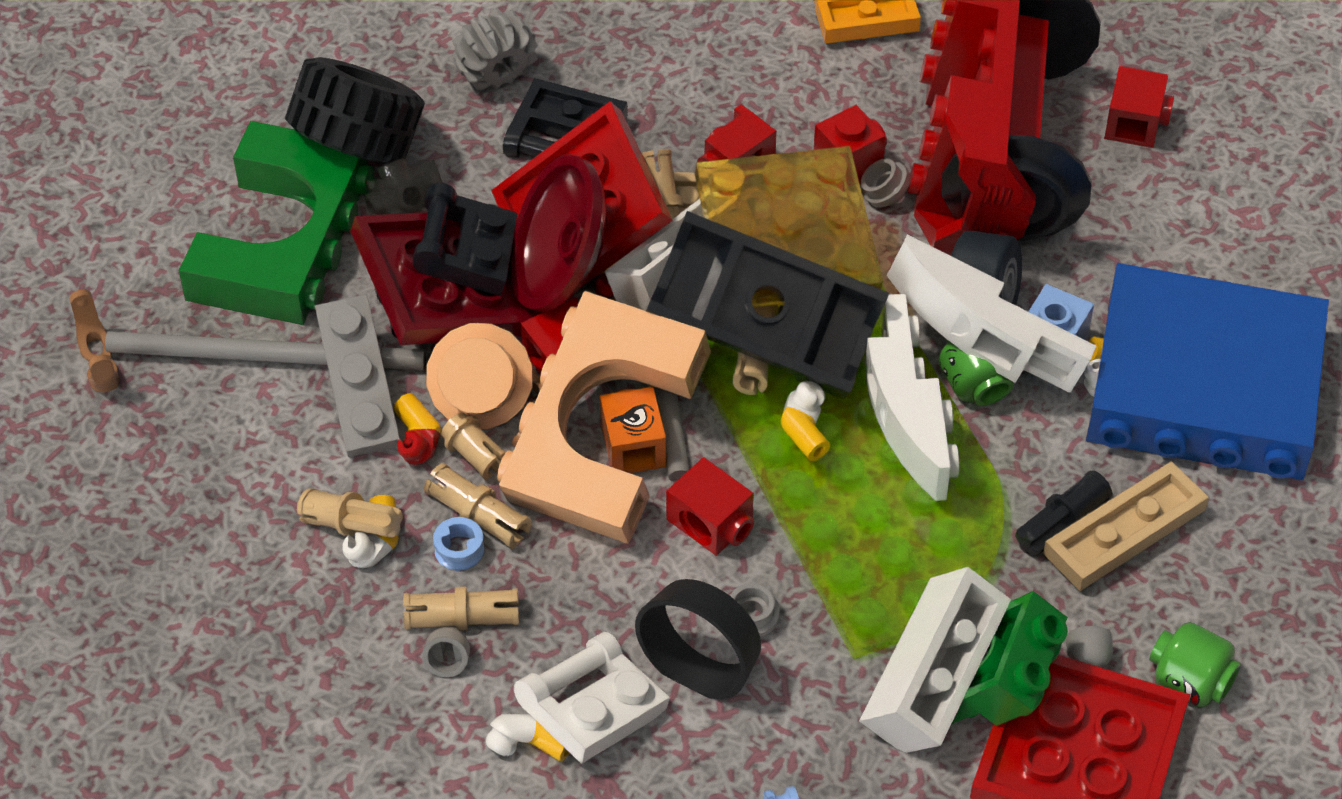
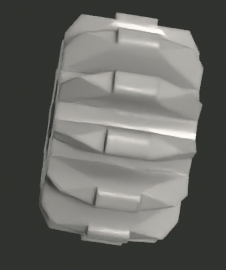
[452,8,538,91]

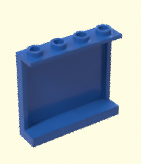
[1086,263,1329,480]

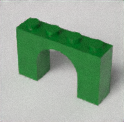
[178,121,375,325]

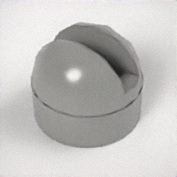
[1066,626,1113,669]
[422,627,470,678]

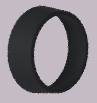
[635,579,761,699]

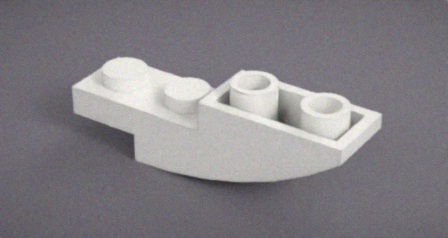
[886,234,1096,393]
[865,294,959,501]

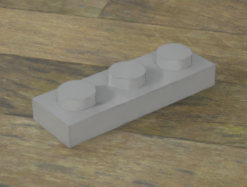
[315,294,400,457]

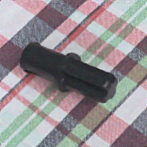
[1015,471,1113,556]

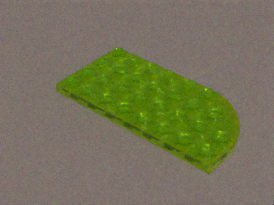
[701,258,1004,659]

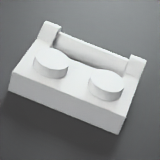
[514,632,670,764]

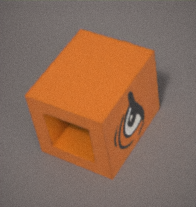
[600,386,666,473]

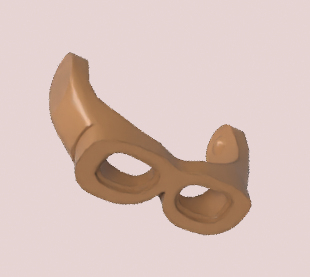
[69,289,120,392]

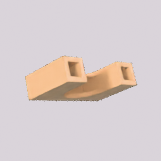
[497,291,711,544]

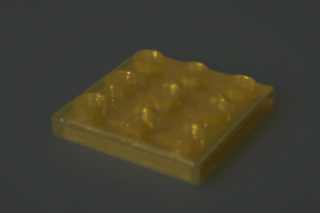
[694,146,884,307]

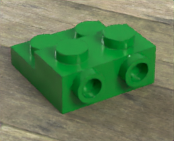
[952,591,1068,726]

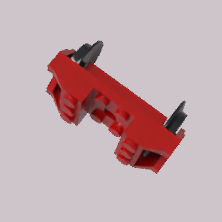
[908,0,1101,256]

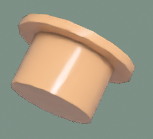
[426,323,533,429]

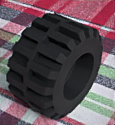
[285,57,425,163]

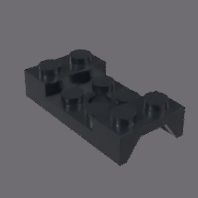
[646,211,889,400]

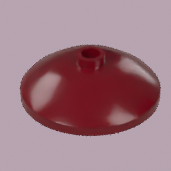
[510,154,607,312]

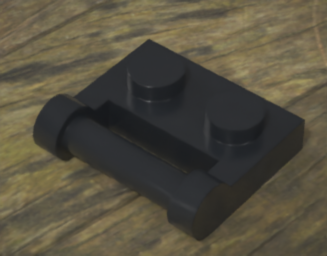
[503,78,628,158]
[412,183,518,296]

